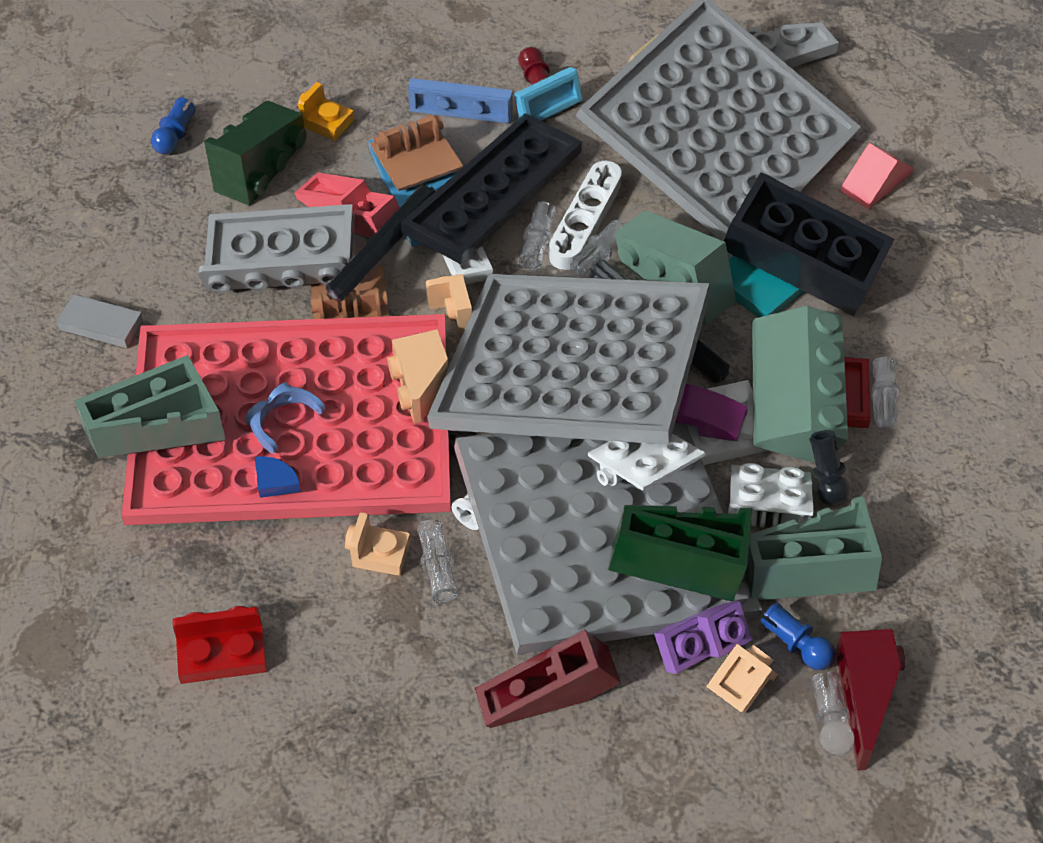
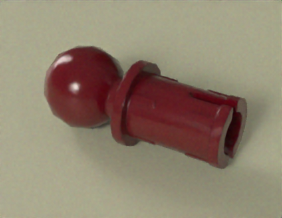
[518,47,550,85]

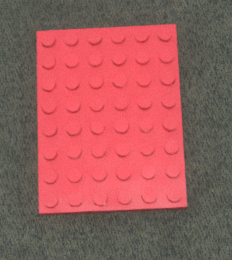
[122,314,451,525]

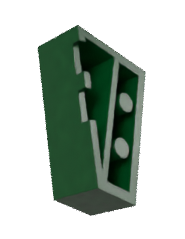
[204,100,307,206]
[608,505,753,602]

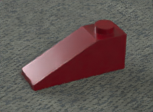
[475,629,621,728]
[835,629,905,771]

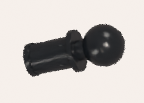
[809,430,849,506]

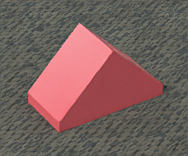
[841,143,913,209]

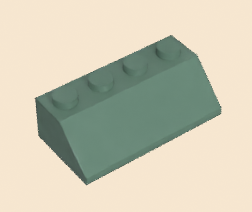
[752,306,848,463]

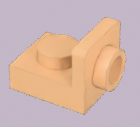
[426,274,472,334]
[345,512,411,576]
[706,644,778,714]

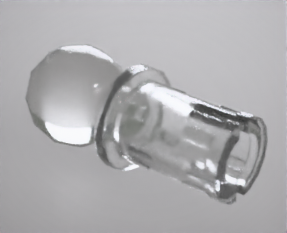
[811,672,855,756]

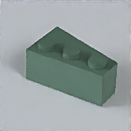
[614,210,737,326]
[746,496,882,600]

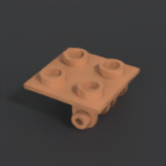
[370,114,464,192]
[311,266,389,319]

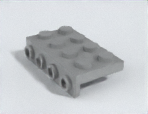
[198,204,355,293]

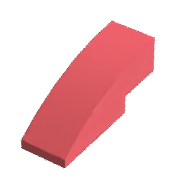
[294,172,399,238]

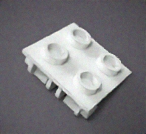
[588,433,705,491]
[728,463,813,527]

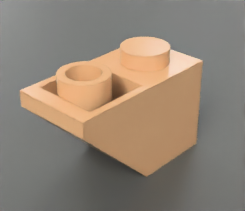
[387,329,448,424]

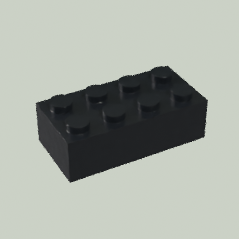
[724,172,895,316]

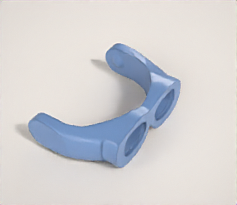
[245,382,326,454]

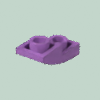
[654,600,752,674]

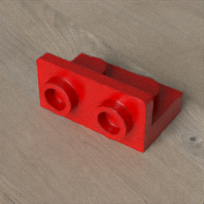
[172,606,267,684]

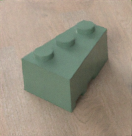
[74,355,226,458]

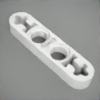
[549,161,622,270]

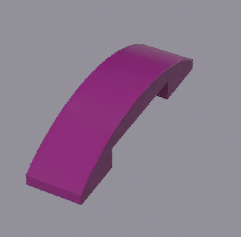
[675,384,748,442]

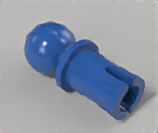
[150,97,196,155]
[760,602,836,670]

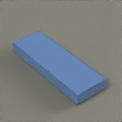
[408,78,513,124]

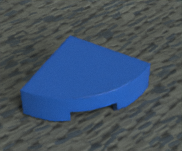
[255,456,301,498]

